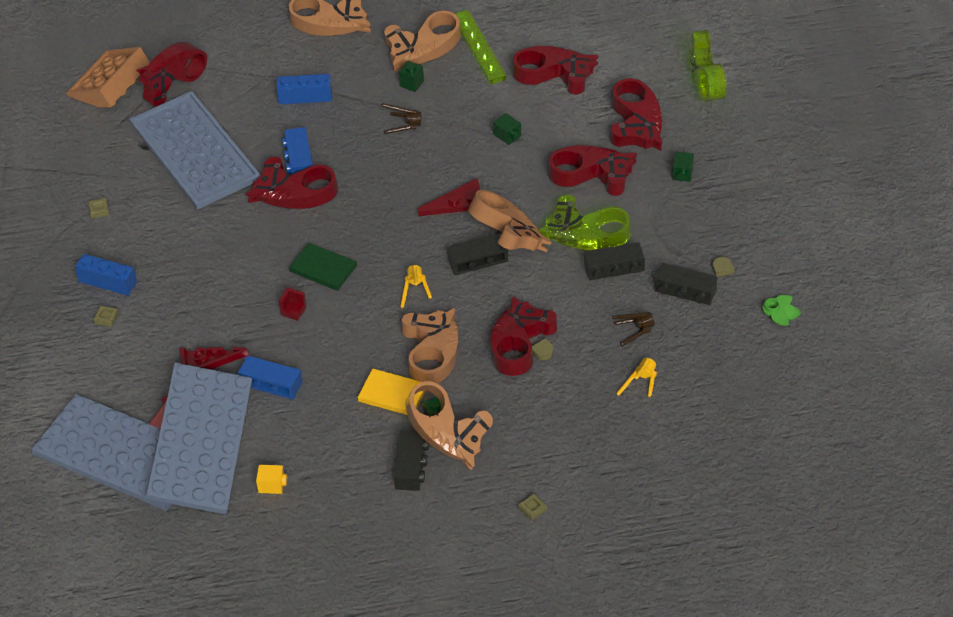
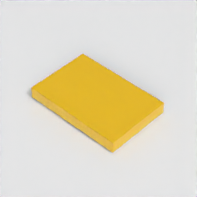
[358,369,425,415]

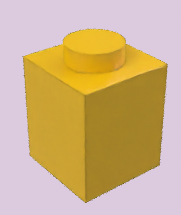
[256,465,288,494]

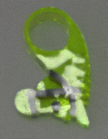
[687,30,726,101]
[538,195,631,250]

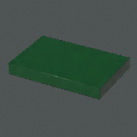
[289,243,357,291]

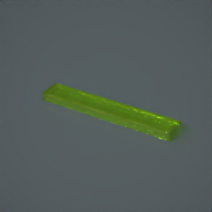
[455,10,506,85]

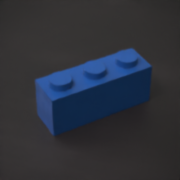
[277,74,332,104]
[282,127,312,175]
[75,253,137,296]
[238,356,303,400]

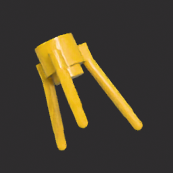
[400,265,432,308]
[617,358,657,397]

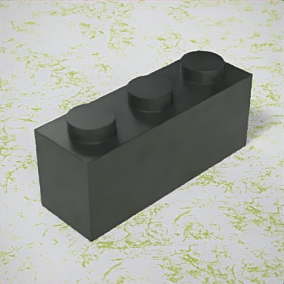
[447,233,509,276]
[584,242,645,280]
[655,263,717,305]
[394,429,429,491]

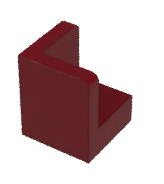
[279,287,306,321]

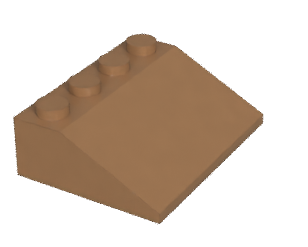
[66,47,150,108]

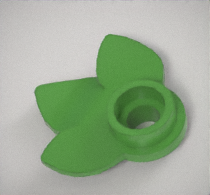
[762,295,801,326]

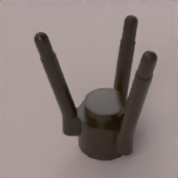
[381,103,422,134]
[612,312,654,346]

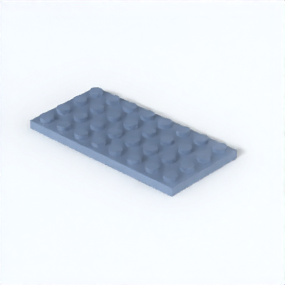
[129,91,261,210]
[146,363,252,514]
[31,394,172,511]

